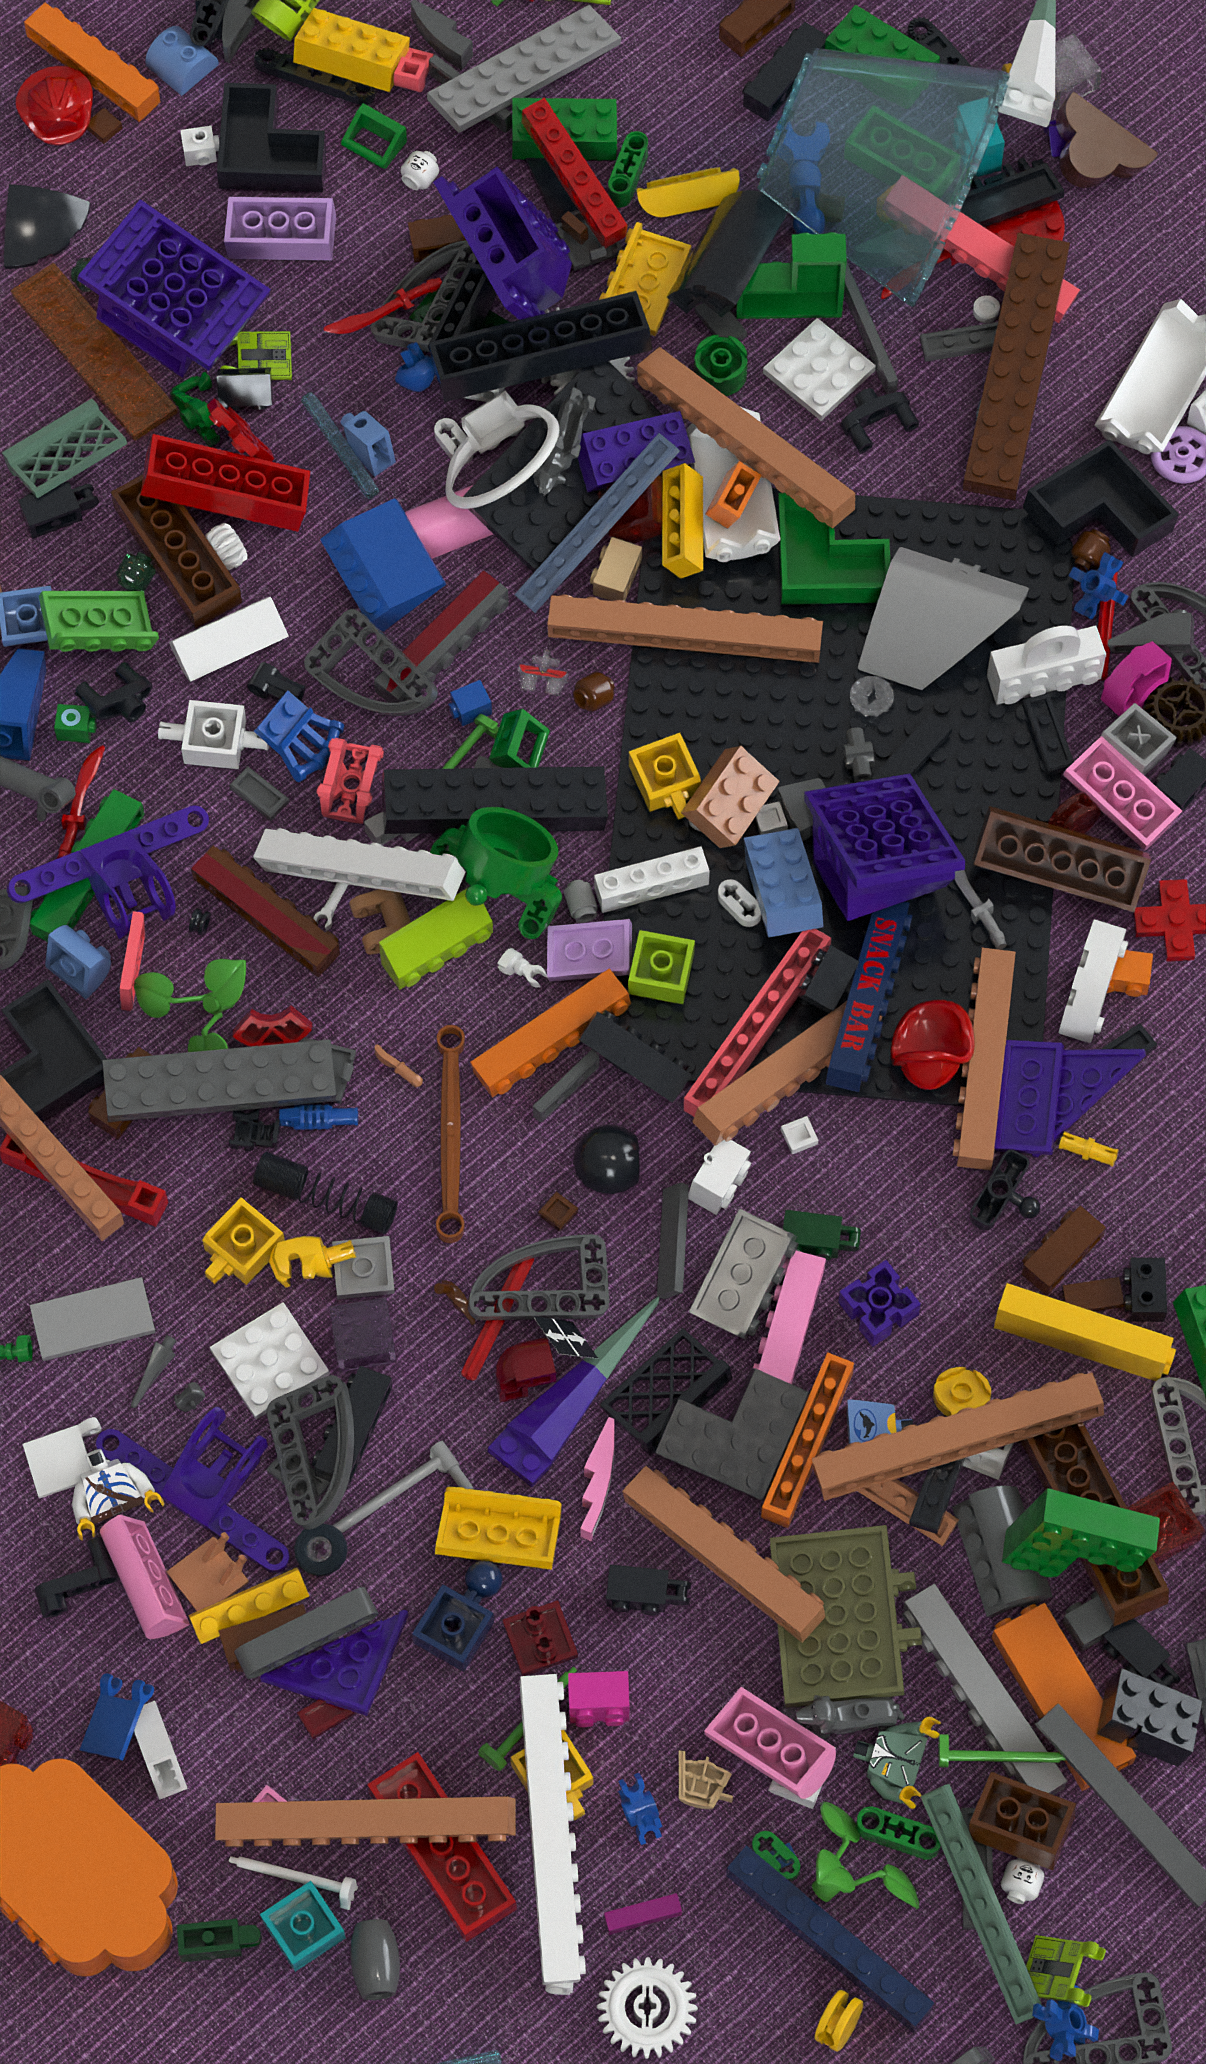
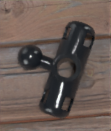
[970,1150,1040,1230]

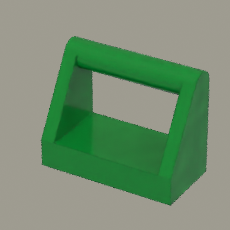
[341,103,407,170]
[489,708,550,768]

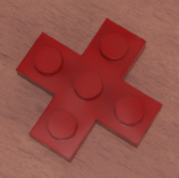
[207,398,275,462]
[1133,879,1206,961]

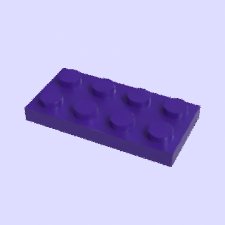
[994,1040,1064,1155]

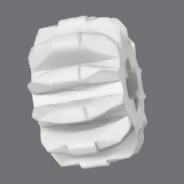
[206,523,247,570]

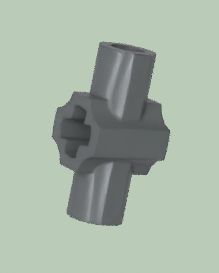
[843,727,874,783]

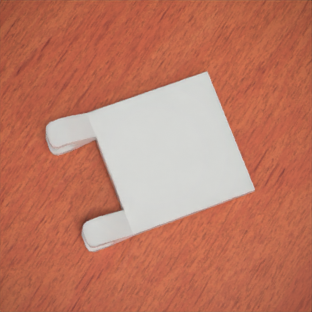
[23,1417,110,1498]

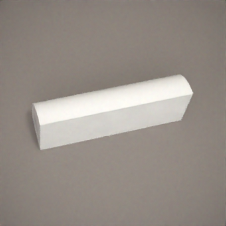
[169,597,289,682]

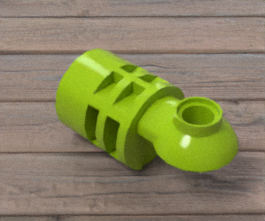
[251,0,320,41]

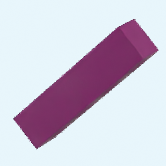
[604,1893,682,1935]

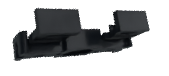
[229,1108,280,1151]

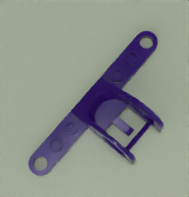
[6,806,209,939]
[96,1406,290,1573]

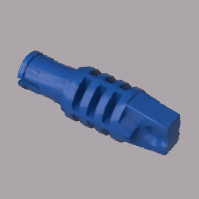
[279,1104,358,1130]

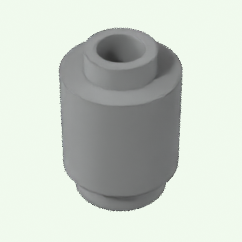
[563,880,598,923]

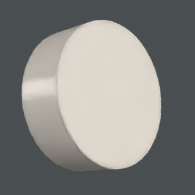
[973,296,1000,323]

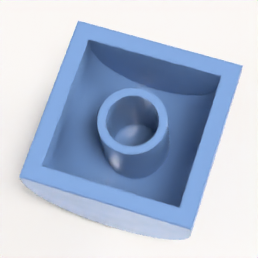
[145,26,219,96]
[0,586,52,647]
[45,925,111,999]

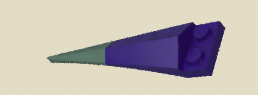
[488,1297,659,1487]

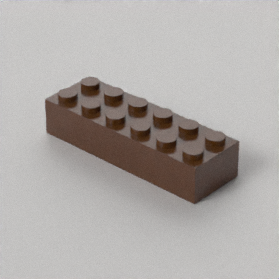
[111,474,242,629]
[972,806,1151,912]

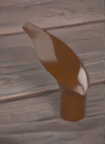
[434,1280,476,1325]

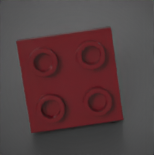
[502,1600,578,1676]

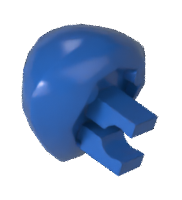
[395,342,436,392]

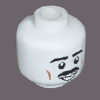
[400,151,439,191]
[1001,1858,1045,1904]

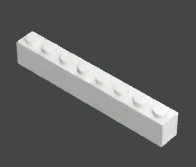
[253,828,465,901]

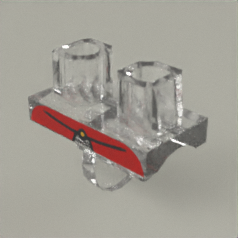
[518,649,569,696]

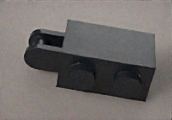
[18,481,99,539]
[606,1565,691,1615]
[1101,1618,1181,1687]

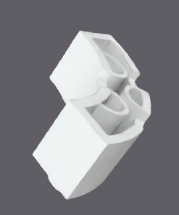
[1059,919,1128,1043]

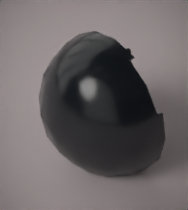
[573,1124,640,1194]

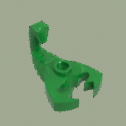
[170,372,220,447]

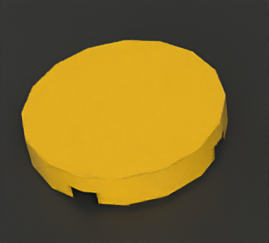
[933,1367,991,1416]

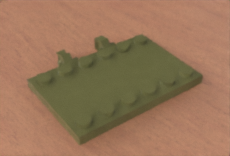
[770,1525,922,1708]

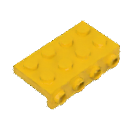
[599,222,692,336]
[435,1487,562,1570]

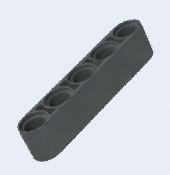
[234,1587,379,1679]

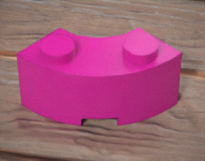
[1101,641,1172,717]

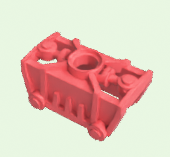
[317,738,384,824]

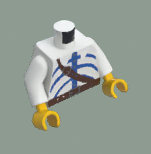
[72,1449,164,1540]

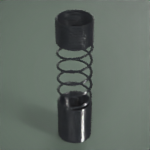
[253,1151,398,1234]

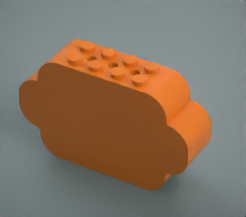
[0,1759,178,1976]

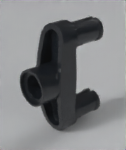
[840,388,919,454]
[74,662,153,723]

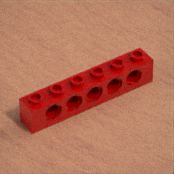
[522,97,628,249]

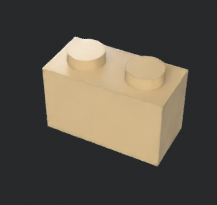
[590,537,642,601]

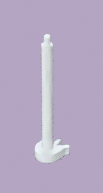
[229,1856,358,1910]

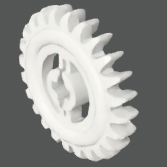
[597,1957,698,2059]

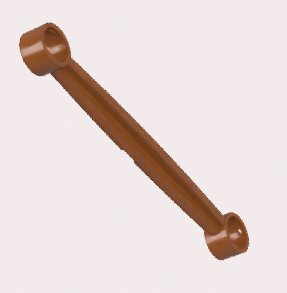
[436,1025,465,1243]

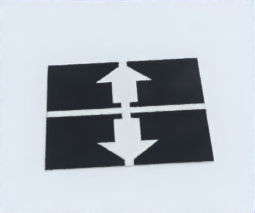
[533,1316,598,1359]

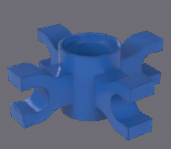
[1069,552,1129,620]
[618,1773,662,1845]
[1032,1985,1099,2061]

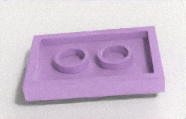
[547,919,632,982]

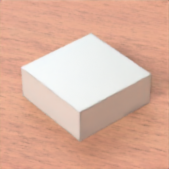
[755,801,788,835]
[781,1116,818,1154]

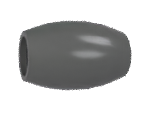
[350,1919,400,2000]

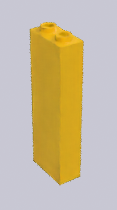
[994,1283,1176,1381]

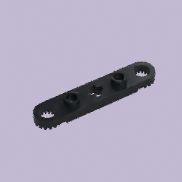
[908,17,997,111]
[254,48,376,105]

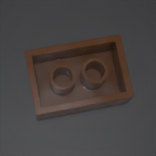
[969,1772,1076,1870]

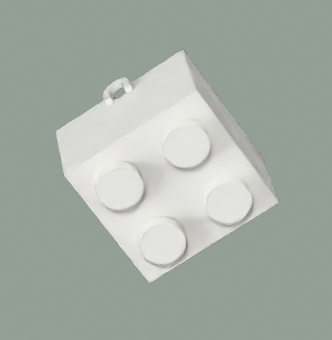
[688,1140,751,1215]

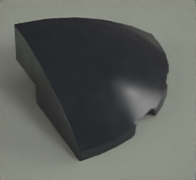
[4,184,90,269]

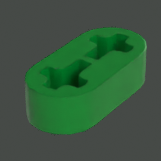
[752,1831,800,1882]

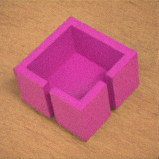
[568,1671,629,1727]

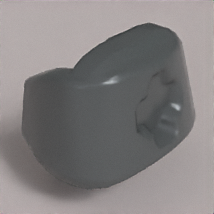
[174,1382,205,1412]

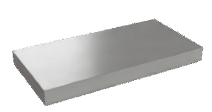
[30,1277,156,1361]

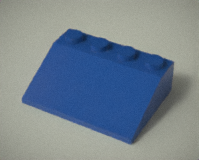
[320,498,446,632]

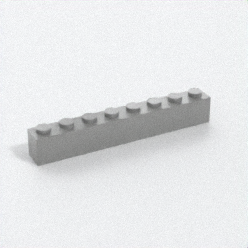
[902,1583,1067,1795]

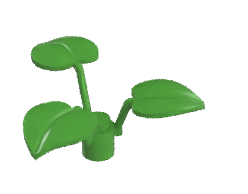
[134,959,246,1052]
[812,1801,920,1910]

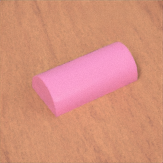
[405,485,493,559]
[1063,736,1182,851]
[100,1515,190,1639]
[704,1687,836,1799]

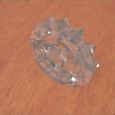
[850,676,894,718]

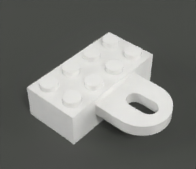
[987,626,1106,705]

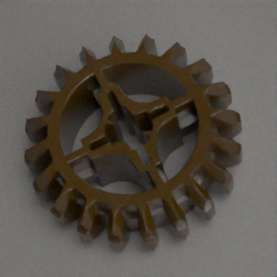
[1143,675,1206,748]

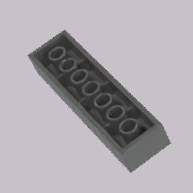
[103,1039,336,1122]

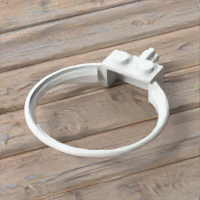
[445,390,560,509]

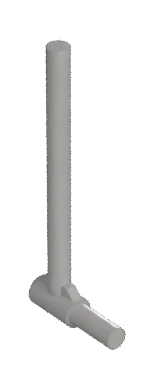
[328,1441,474,1542]

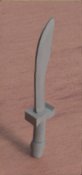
[954,870,1007,950]

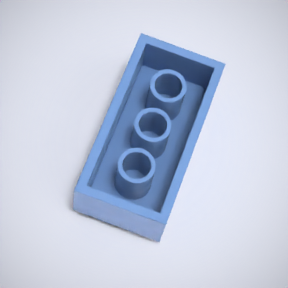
[744,828,823,937]

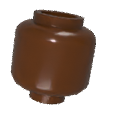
[1071,529,1112,571]
[573,671,615,712]

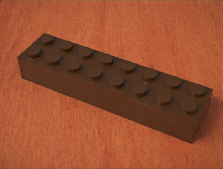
[1021,1422,1169,1626]

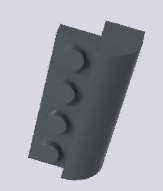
[952,1486,1053,1617]

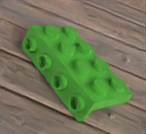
[39,591,159,652]

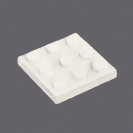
[763,318,876,421]
[210,1302,330,1420]

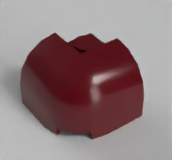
[496,1337,556,1403]

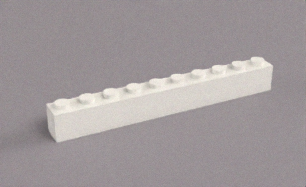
[519,1674,586,1985]

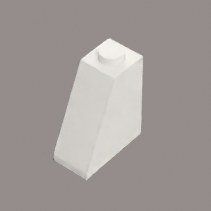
[134,1701,188,1800]

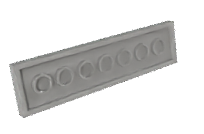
[427,5,621,133]

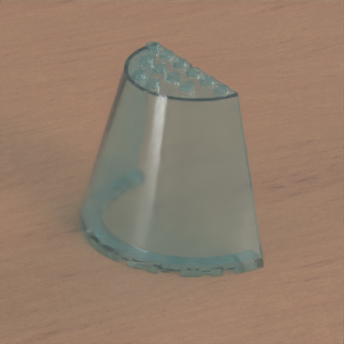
[756,48,1010,307]

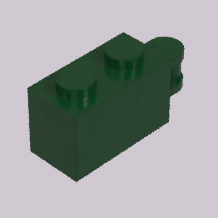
[783,1210,861,1260]
[177,1919,262,1962]

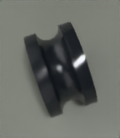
[189,908,211,936]

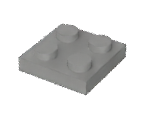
[332,1236,395,1299]

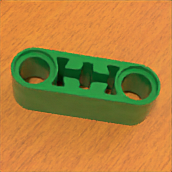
[608,131,648,208]
[856,1807,941,1860]

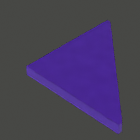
[1032,1049,1146,1157]
[260,1610,408,1716]

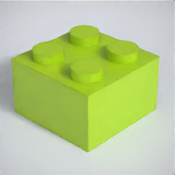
[628,930,695,1004]

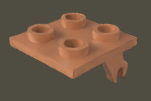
[166,1532,249,1611]

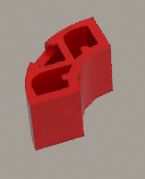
[232,1005,312,1047]

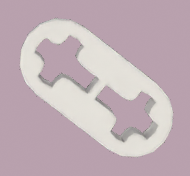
[434,418,473,464]
[718,879,761,927]

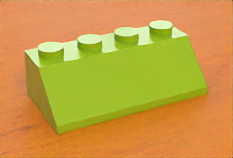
[379,888,493,990]

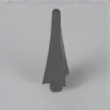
[131,1335,176,1408]

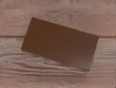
[1062,1277,1125,1312]

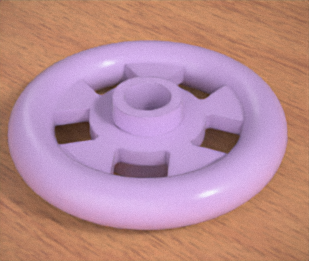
[1150,426,1206,484]

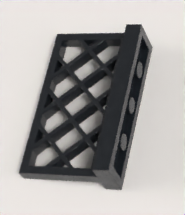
[600,1328,733,1455]

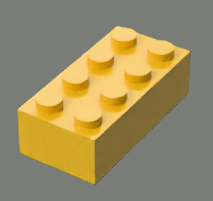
[293,8,410,92]

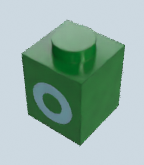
[54,704,97,743]

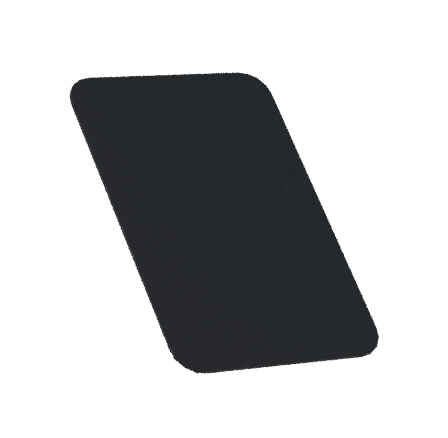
[603,488,1075,1107]

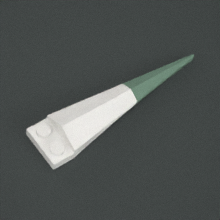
[998,0,1056,127]

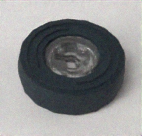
[294,1523,348,1576]

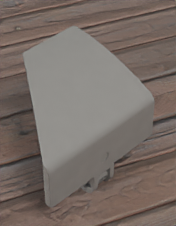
[858,547,1029,690]

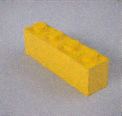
[662,463,703,578]

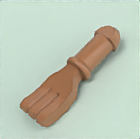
[375,1044,423,1087]

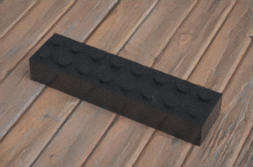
[429,291,652,402]
[381,766,608,834]

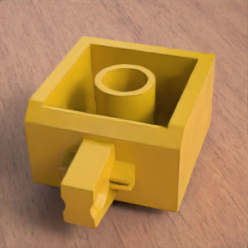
[629,733,701,819]
[202,1198,285,1285]
[510,1730,593,1821]

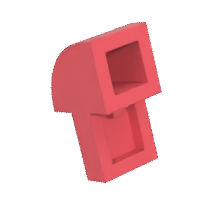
[394,48,434,92]

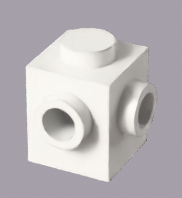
[180,126,219,166]

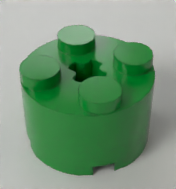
[694,335,748,396]

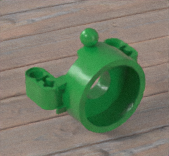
[430,807,562,939]

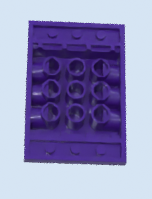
[433,166,572,320]
[77,199,271,378]
[804,773,965,921]

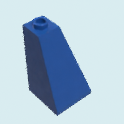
[0,649,46,761]

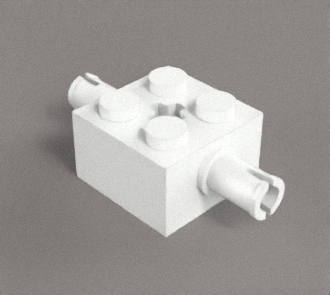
[158,700,269,769]

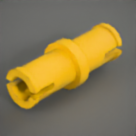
[1059,1131,1119,1167]

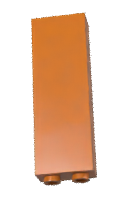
[991,1603,1137,1791]

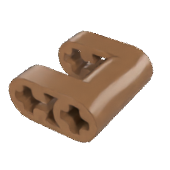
[349,889,411,955]

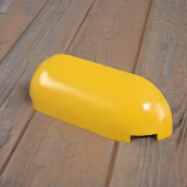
[637,167,740,217]

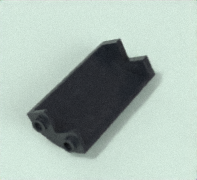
[667,190,791,318]

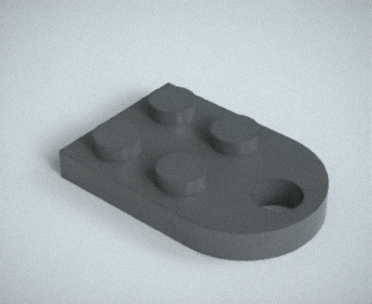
[0,886,33,970]

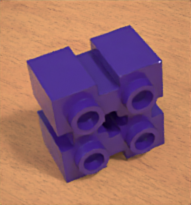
[838,1260,921,1347]

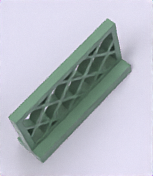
[2,399,128,498]

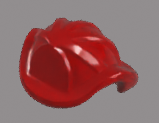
[15,66,93,145]
[891,1000,975,1090]

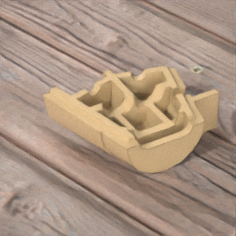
[679,1750,733,1809]

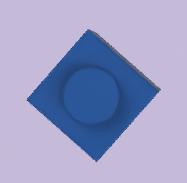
[448,680,492,727]

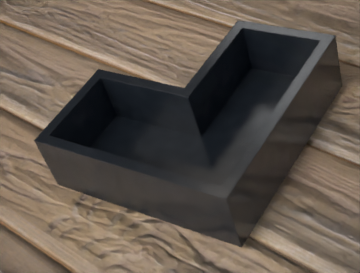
[217,83,327,192]
[1023,439,1179,557]
[0,979,108,1123]
[651,1368,809,1500]

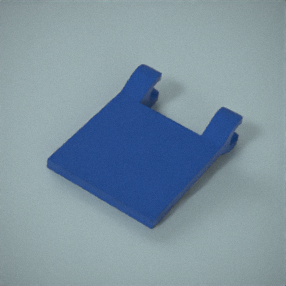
[80,1673,154,1761]

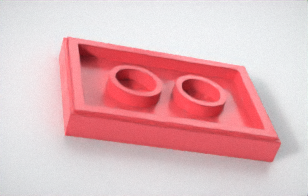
[120,911,145,1011]

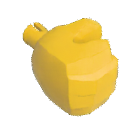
[269,1236,356,1288]

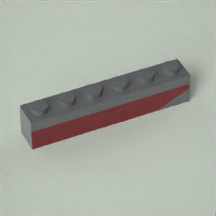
[374,570,509,703]

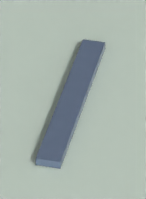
[514,433,680,613]

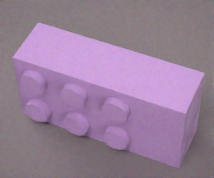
[224,197,336,260]

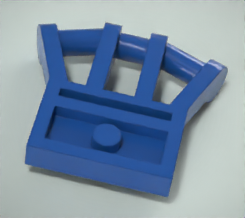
[253,691,344,782]

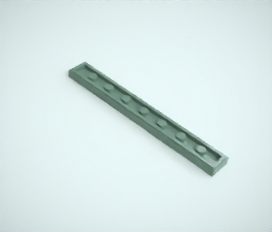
[920,1784,1042,2024]

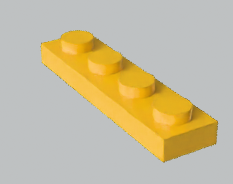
[188,1568,309,1644]

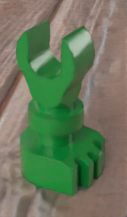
[0,1335,33,1362]

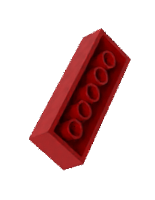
[140,434,311,532]
[367,1752,517,1942]

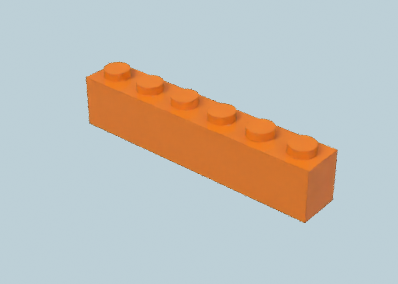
[24,2,160,122]
[470,968,631,1098]
[761,1352,854,1528]

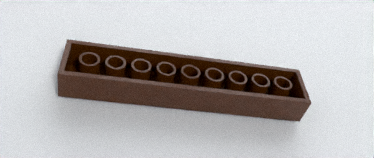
[963,233,1070,501]

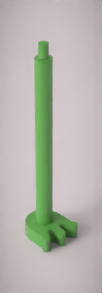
[442,714,499,769]
[478,1667,577,1771]
[938,1734,1067,1768]

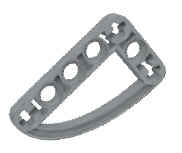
[1151,1377,1206,1517]

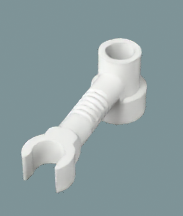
[313,883,350,931]

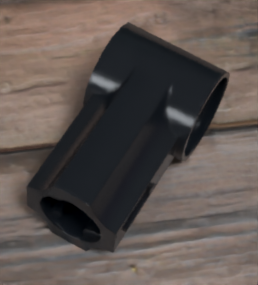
[247,662,306,701]

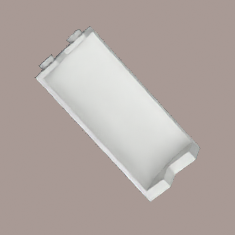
[1094,299,1206,454]
[686,407,780,562]

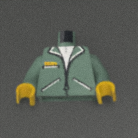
[853,1716,941,1809]

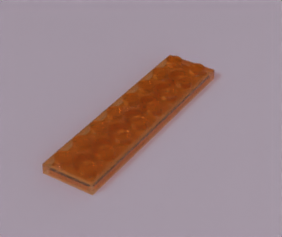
[11,262,178,441]

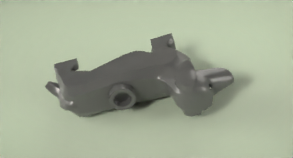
[533,387,596,496]
[795,1695,905,1739]

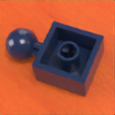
[412,1560,503,1672]

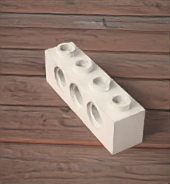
[594,847,709,913]

